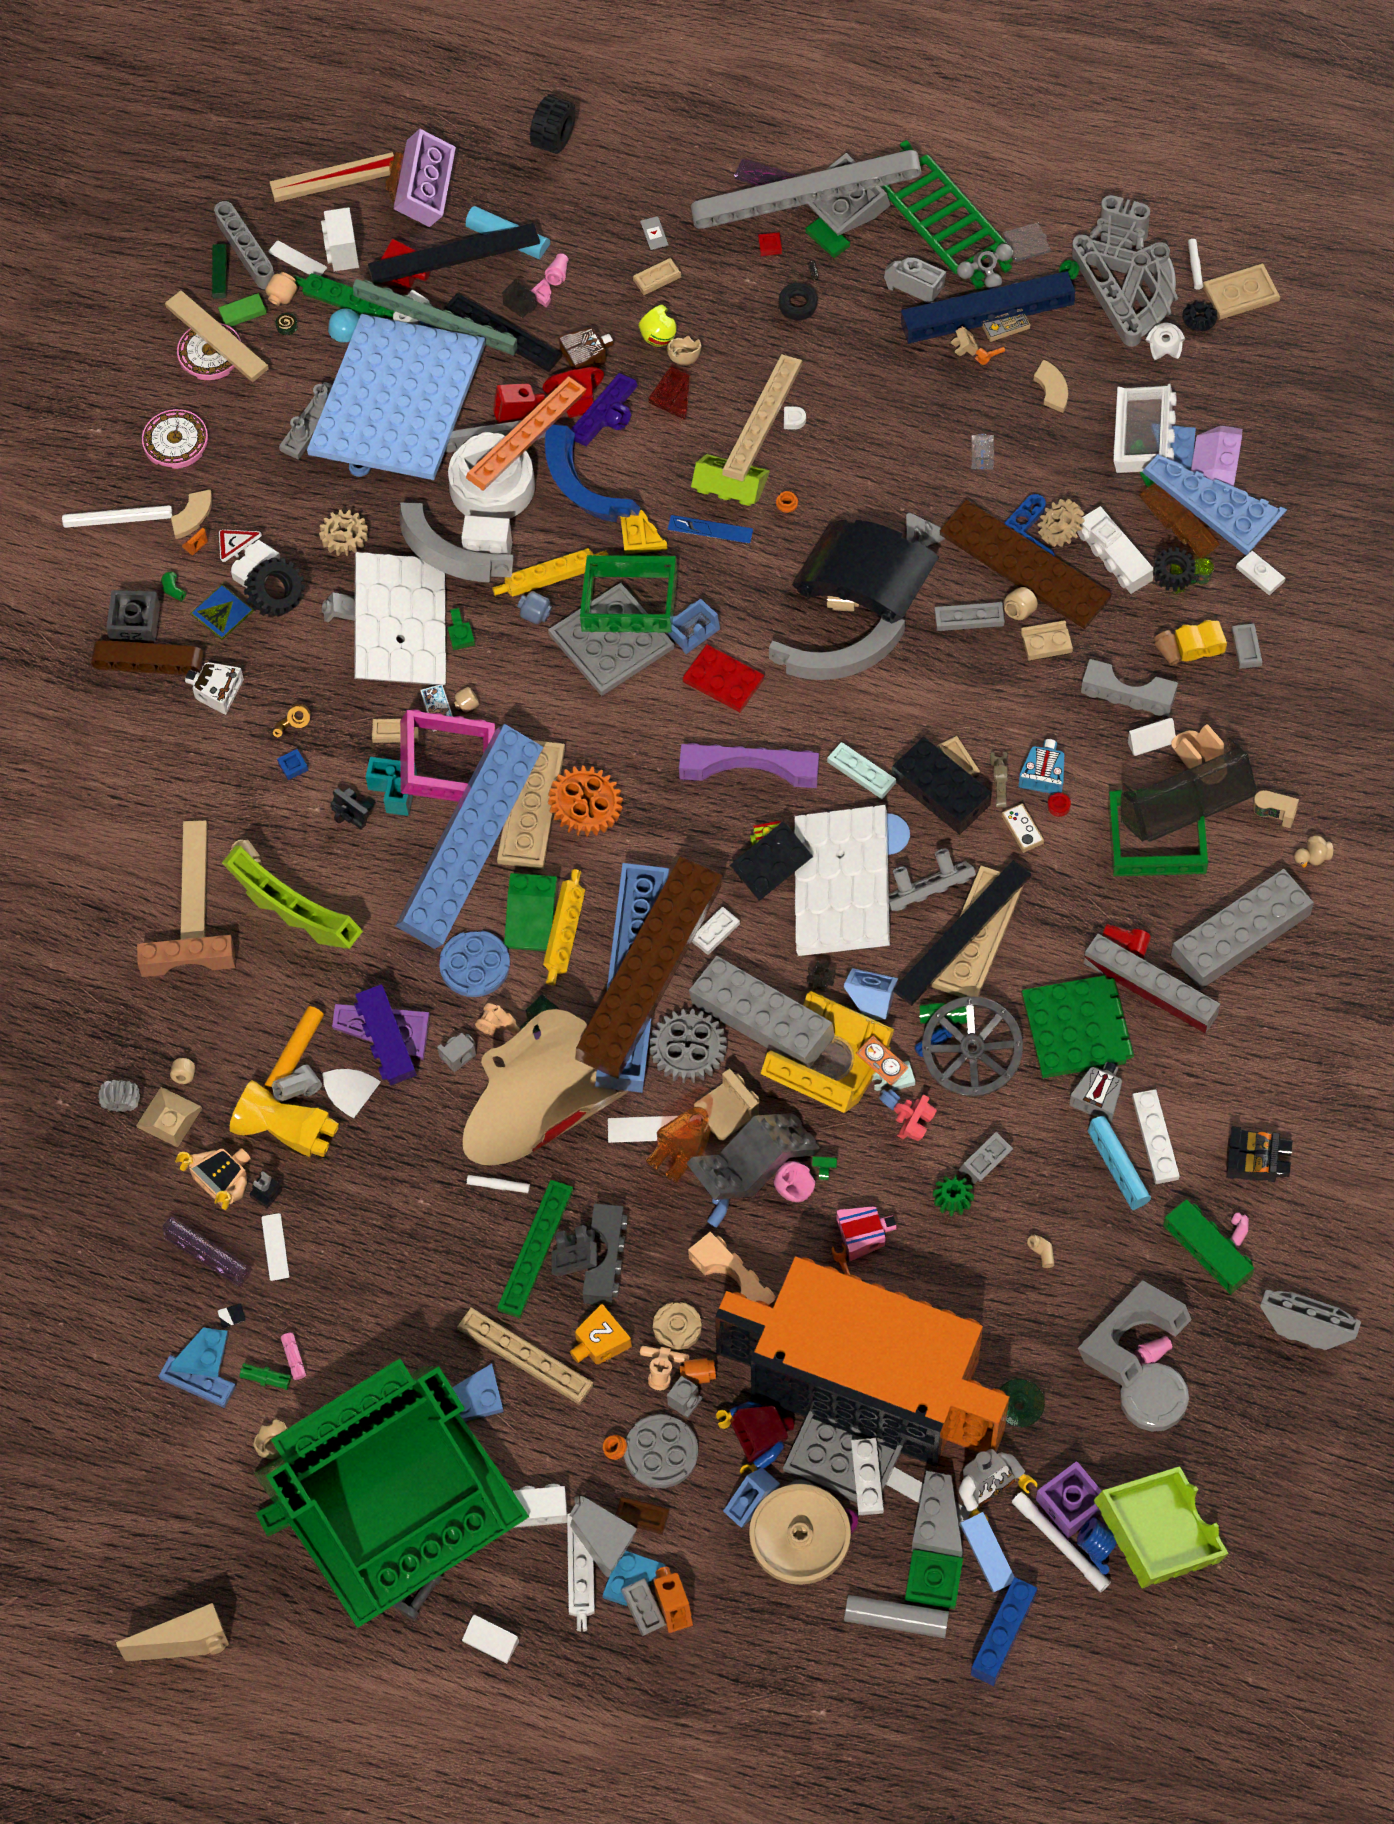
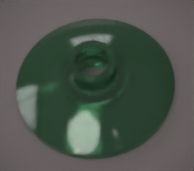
[999,1379,1045,1427]

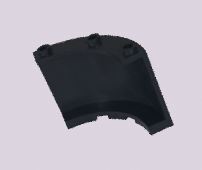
[792,520,939,624]

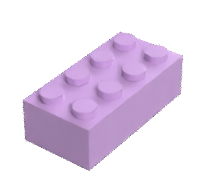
[394,129,456,227]

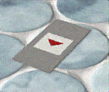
[640,216,668,250]

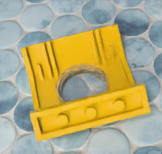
[760,991,894,1113]

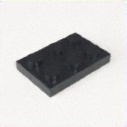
[729,821,813,901]

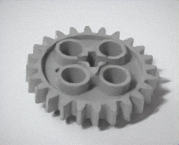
[650,1009,727,1083]

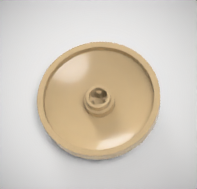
[749,1484,851,1585]

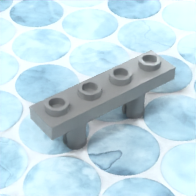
[279,382,333,460]
[889,849,976,911]

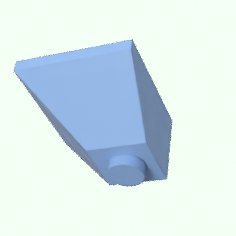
[844,968,898,1020]

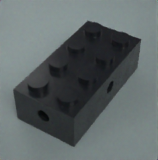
[892,737,992,835]

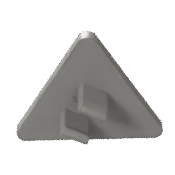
[906,513,945,548]

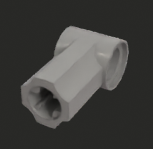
[272,1065,322,1101]

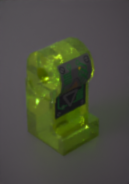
[1170,558,1214,594]

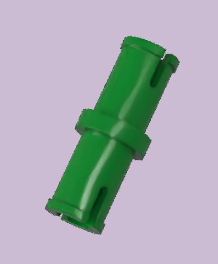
[239,1363,291,1390]

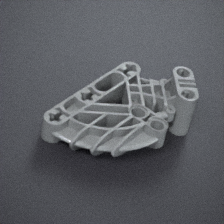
[1072,195,1178,347]

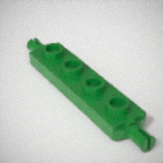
[294,273,395,319]

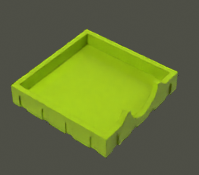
[1094,1466,1228,1588]

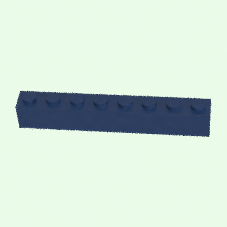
[901,271,1075,344]

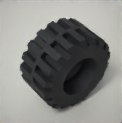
[530,95,575,154]
[244,558,305,617]

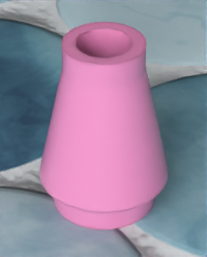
[545,254,569,285]
[1134,1336,1172,1365]

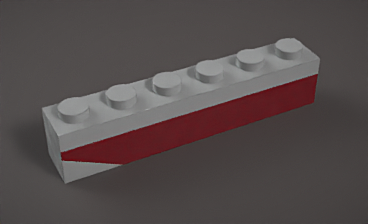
[1084,934,1220,1034]

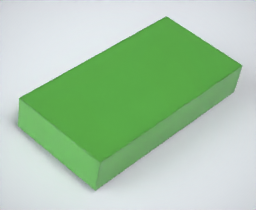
[218,293,267,327]

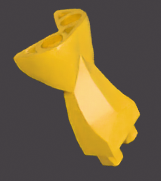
[230,1080,339,1157]

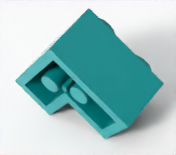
[365,757,417,816]

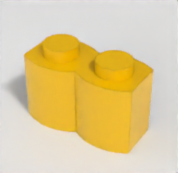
[1175,620,1227,661]

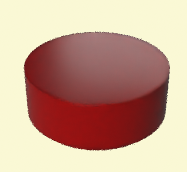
[1047,793,1071,817]

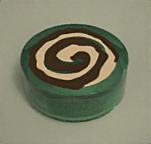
[275,313,298,335]

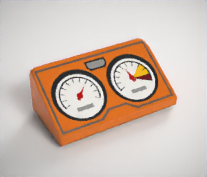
[856,1036,909,1085]

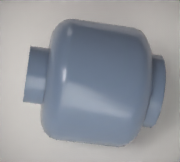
[517,591,552,625]

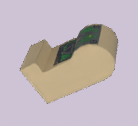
[1253,790,1299,828]

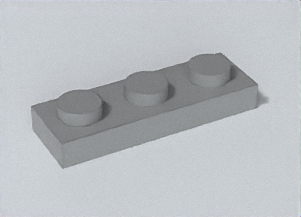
[934,602,1005,631]

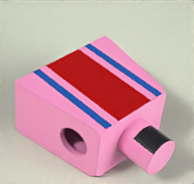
[836,1207,896,1261]

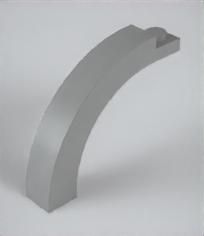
[399,503,513,582]
[769,618,905,680]

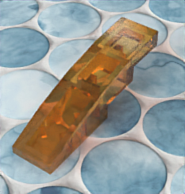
[1139,482,1220,560]

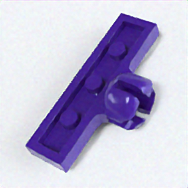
[571,373,638,446]

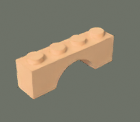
[688,1232,776,1308]

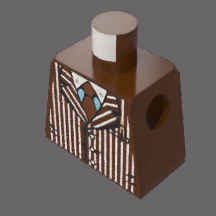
[558,328,614,370]

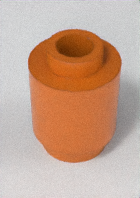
[679,1358,716,1384]

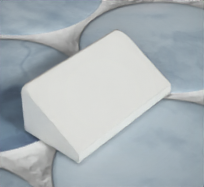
[1128,718,1176,756]
[462,1615,519,1664]

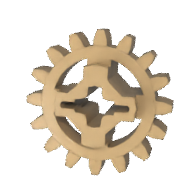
[1038,499,1085,547]
[319,510,368,556]

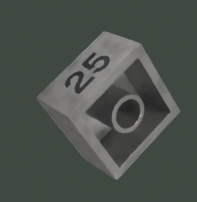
[106,590,160,644]

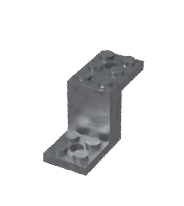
[686,1113,820,1200]

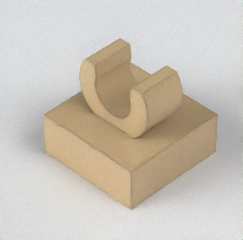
[951,327,978,356]

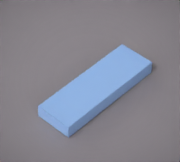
[959,1512,1014,1593]

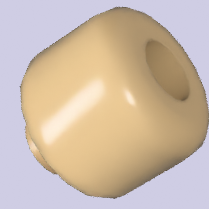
[454,687,479,713]
[170,1058,195,1084]

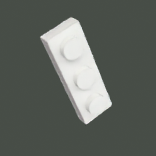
[851,1438,884,1515]

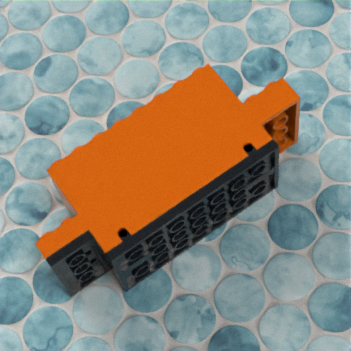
[715,1256,1009,1467]

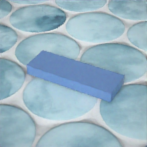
[158,1355,236,1408]

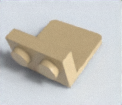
[694,1069,760,1140]

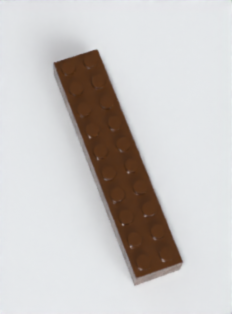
[575,856,723,1079]

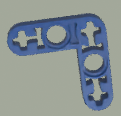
[1004,494,1055,556]

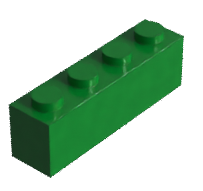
[1163,1199,1254,1295]

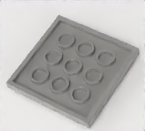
[548,583,674,696]
[783,1411,903,1503]

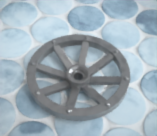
[922,997,1023,1097]

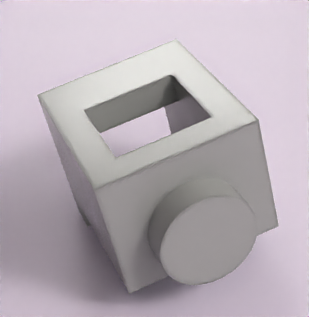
[437,1033,476,1073]
[667,1376,702,1418]

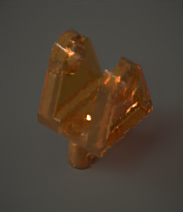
[645,1107,710,1183]

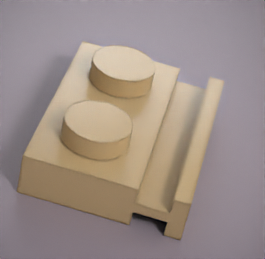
[1021,620,1073,660]

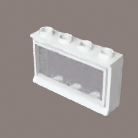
[1114,384,1176,473]

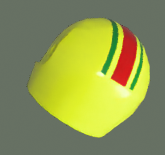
[638,305,676,347]

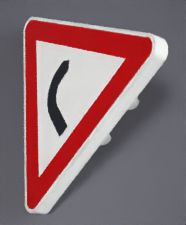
[219,530,262,562]

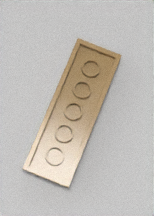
[497,740,565,869]
[932,866,1024,997]

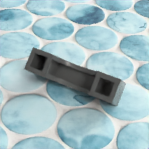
[583,1204,628,1306]

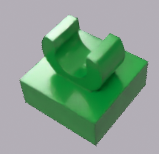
[812,1156,837,1180]

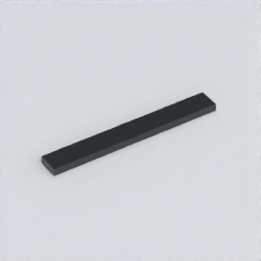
[368,223,540,285]
[893,860,1031,1006]

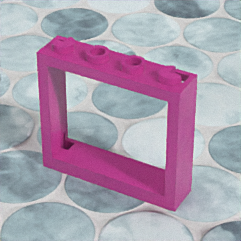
[400,710,495,802]

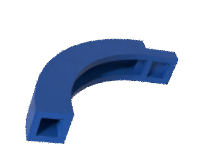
[545,425,640,522]

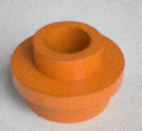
[776,491,798,513]
[603,1435,627,1460]

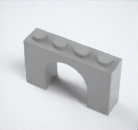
[1078,1280,1192,1388]

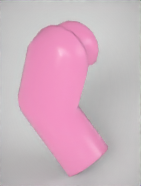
[1230,1212,1249,1248]

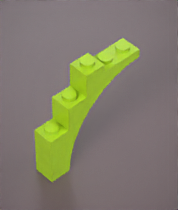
[222,845,363,949]

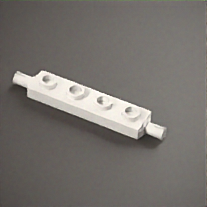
[567,1496,595,1632]

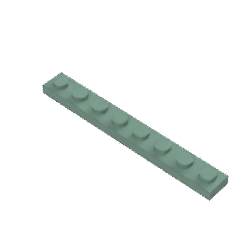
[353,279,517,356]

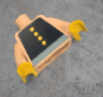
[175,1148,251,1210]

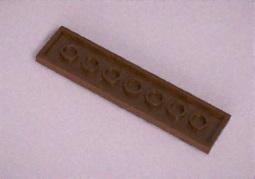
[940,499,1112,629]

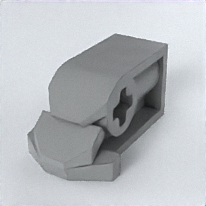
[884,258,946,303]

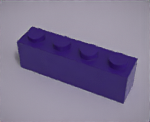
[354,984,417,1086]

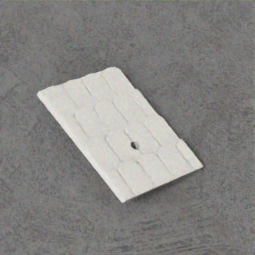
[354,552,446,686]
[795,805,890,956]

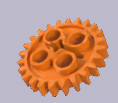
[548,765,623,837]

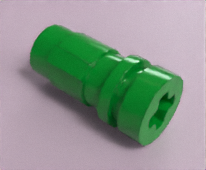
[919,1003,967,1024]

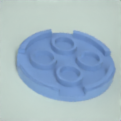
[439,931,510,997]

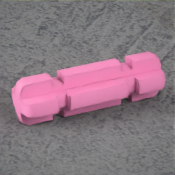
[281,1333,306,1380]

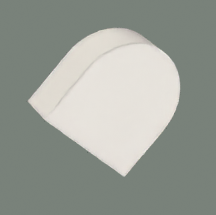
[784,407,806,429]

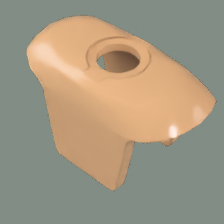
[1171,724,1227,785]

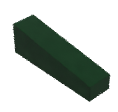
[212,244,228,299]

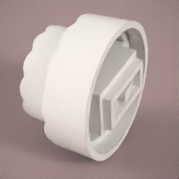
[448,432,535,519]

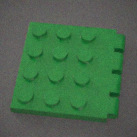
[1021,975,1134,1079]

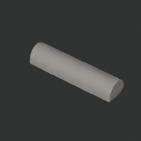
[844,1595,949,1638]

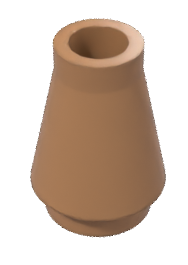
[1154,630,1182,666]

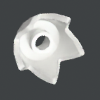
[1146,323,1185,360]

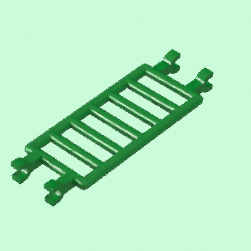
[876,140,1013,290]

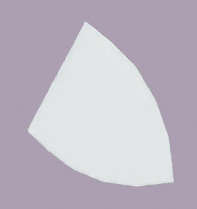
[323,1069,381,1118]

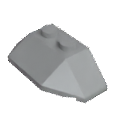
[1260,1290,1361,1350]

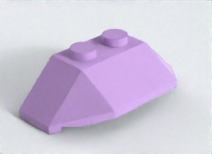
[1191,426,1243,487]

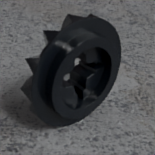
[1182,300,1217,331]

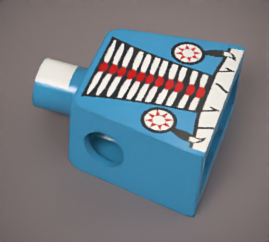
[1019,739,1064,794]

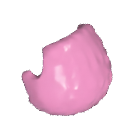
[774,1161,815,1202]

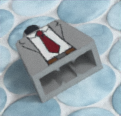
[1069,1062,1122,1123]

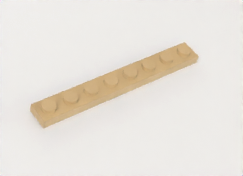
[722,354,802,481]

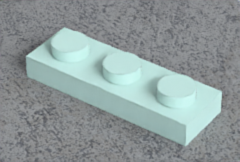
[827,742,896,799]

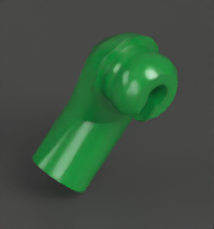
[161,571,186,601]

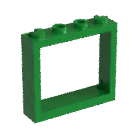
[580,555,678,633]
[1108,788,1208,876]

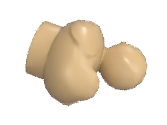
[1294,835,1333,868]

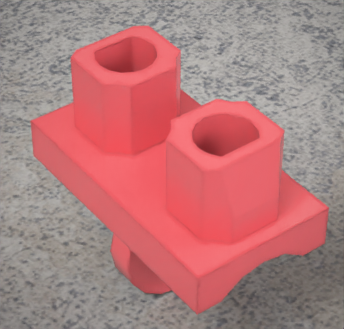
[894,1094,937,1141]

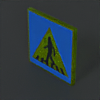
[190,584,254,640]

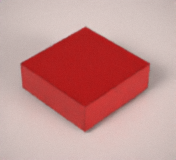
[758,232,782,256]

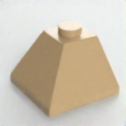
[136,1087,202,1147]

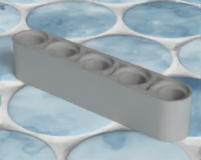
[214,201,274,289]

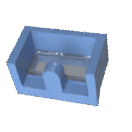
[668,599,720,654]

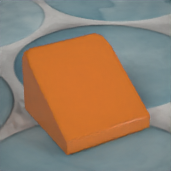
[182,528,208,556]

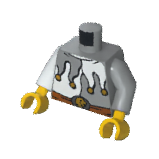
[959,1449,1037,1521]

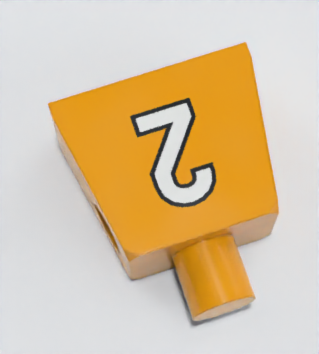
[569,1304,632,1365]

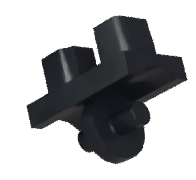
[330,788,373,829]

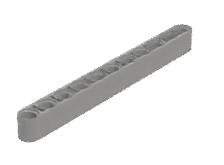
[691,150,921,229]

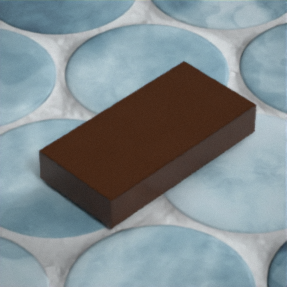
[615,1496,670,1535]

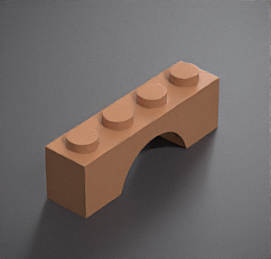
[137,935,235,977]

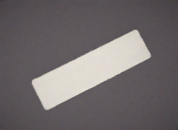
[268,241,327,276]
[262,1213,289,1281]

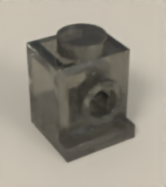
[502,279,537,318]

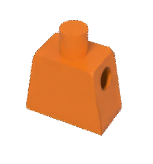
[654,1567,693,1633]

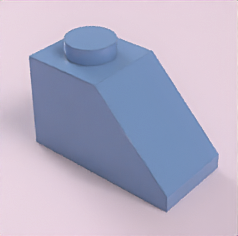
[723,1468,780,1528]

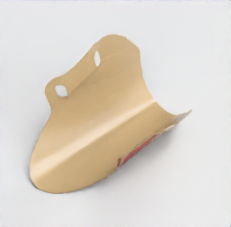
[463,1009,628,1165]

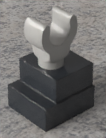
[250,1171,282,1209]

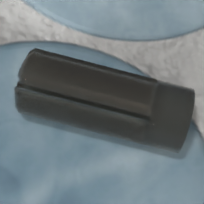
[808,261,819,280]

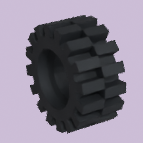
[1153,547,1196,592]

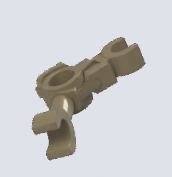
[990,752,1008,808]

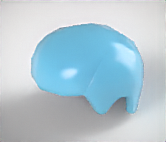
[328,308,360,342]

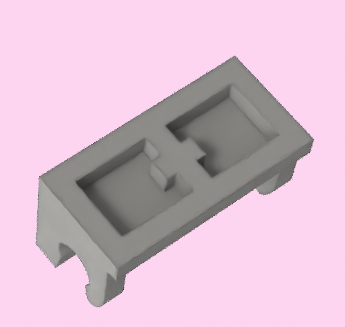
[958,1132,1013,1184]

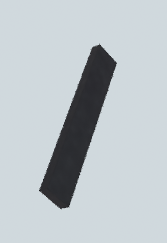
[444,293,562,372]

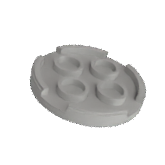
[624,1414,698,1488]

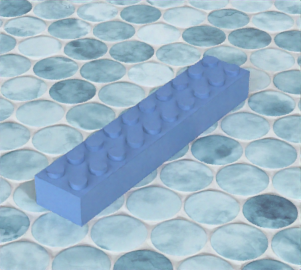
[395,724,543,949]
[595,863,669,1093]

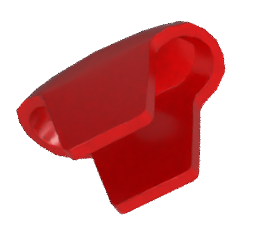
[542,367,604,418]

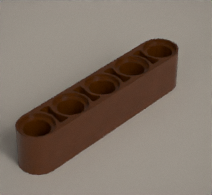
[91,640,203,675]

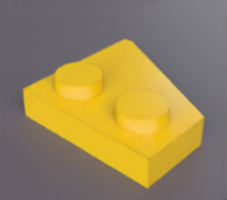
[620,510,667,555]

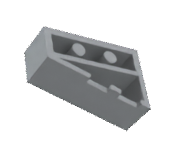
[912,1471,963,1558]

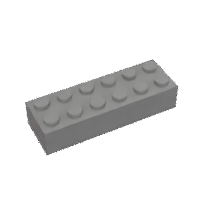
[1171,869,1314,990]
[689,956,835,1068]

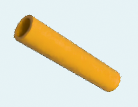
[264,1006,324,1094]

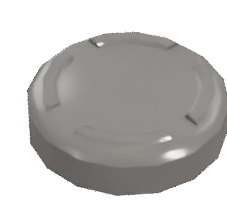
[1120,1363,1189,1432]

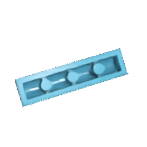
[466,206,550,260]
[1088,1116,1151,1210]

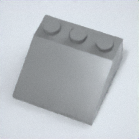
[807,153,890,236]

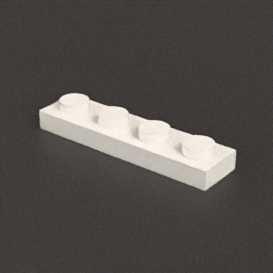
[1132,1089,1180,1184]

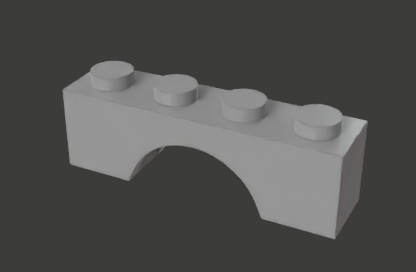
[1081,659,1178,717]

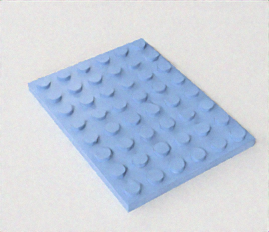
[307,314,486,480]

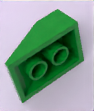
[504,873,558,951]

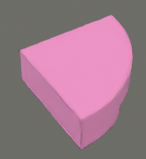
[530,278,552,307]

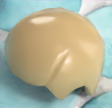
[667,336,701,366]
[253,1419,287,1459]

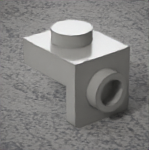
[322,592,355,622]

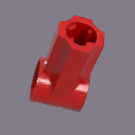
[1102,924,1151,959]

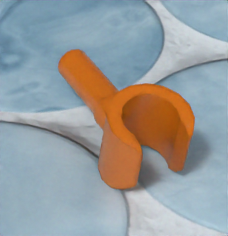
[975,347,1005,365]
[832,1243,851,1276]

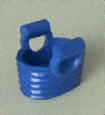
[1077,1517,1117,1574]

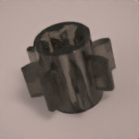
[807,961,835,992]

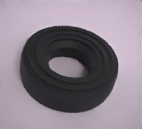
[779,283,817,320]

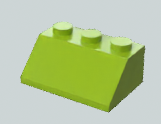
[691,454,770,506]

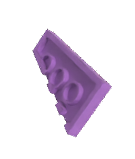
[332,1004,430,1060]

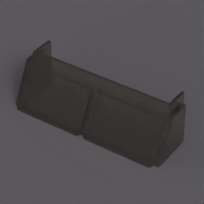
[1121,737,1257,842]

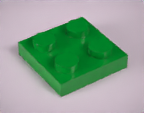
[905,1550,963,1609]

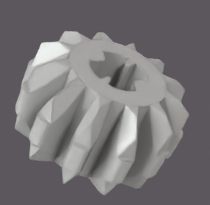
[98,1080,140,1112]

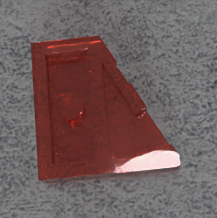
[648,366,690,420]

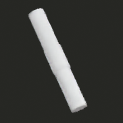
[1188,239,1203,290]
[467,1175,530,1193]

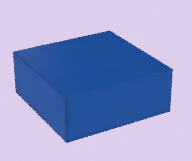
[277,749,308,780]

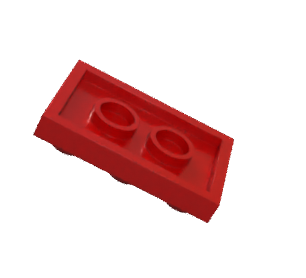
[683,644,764,713]

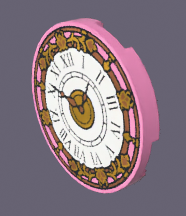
[177,323,241,380]
[142,409,208,469]

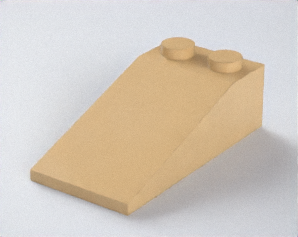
[116,1603,229,1661]

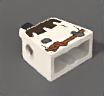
[185,662,244,715]

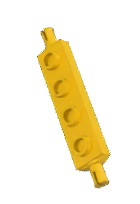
[492,548,608,597]
[543,869,585,985]

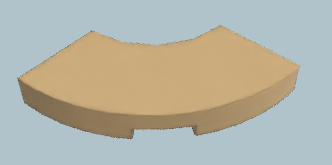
[1033,360,1068,413]
[171,490,212,539]

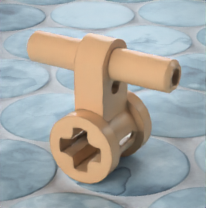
[475,1003,521,1036]
[640,1346,690,1390]

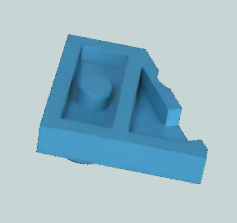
[171,1327,228,1378]
[603,1551,666,1606]

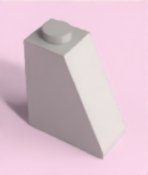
[569,1498,637,1578]

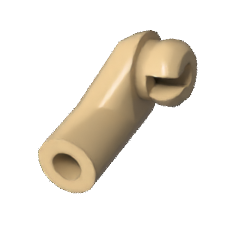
[1027,1235,1054,1268]

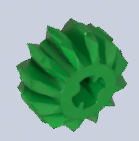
[933,1174,974,1217]

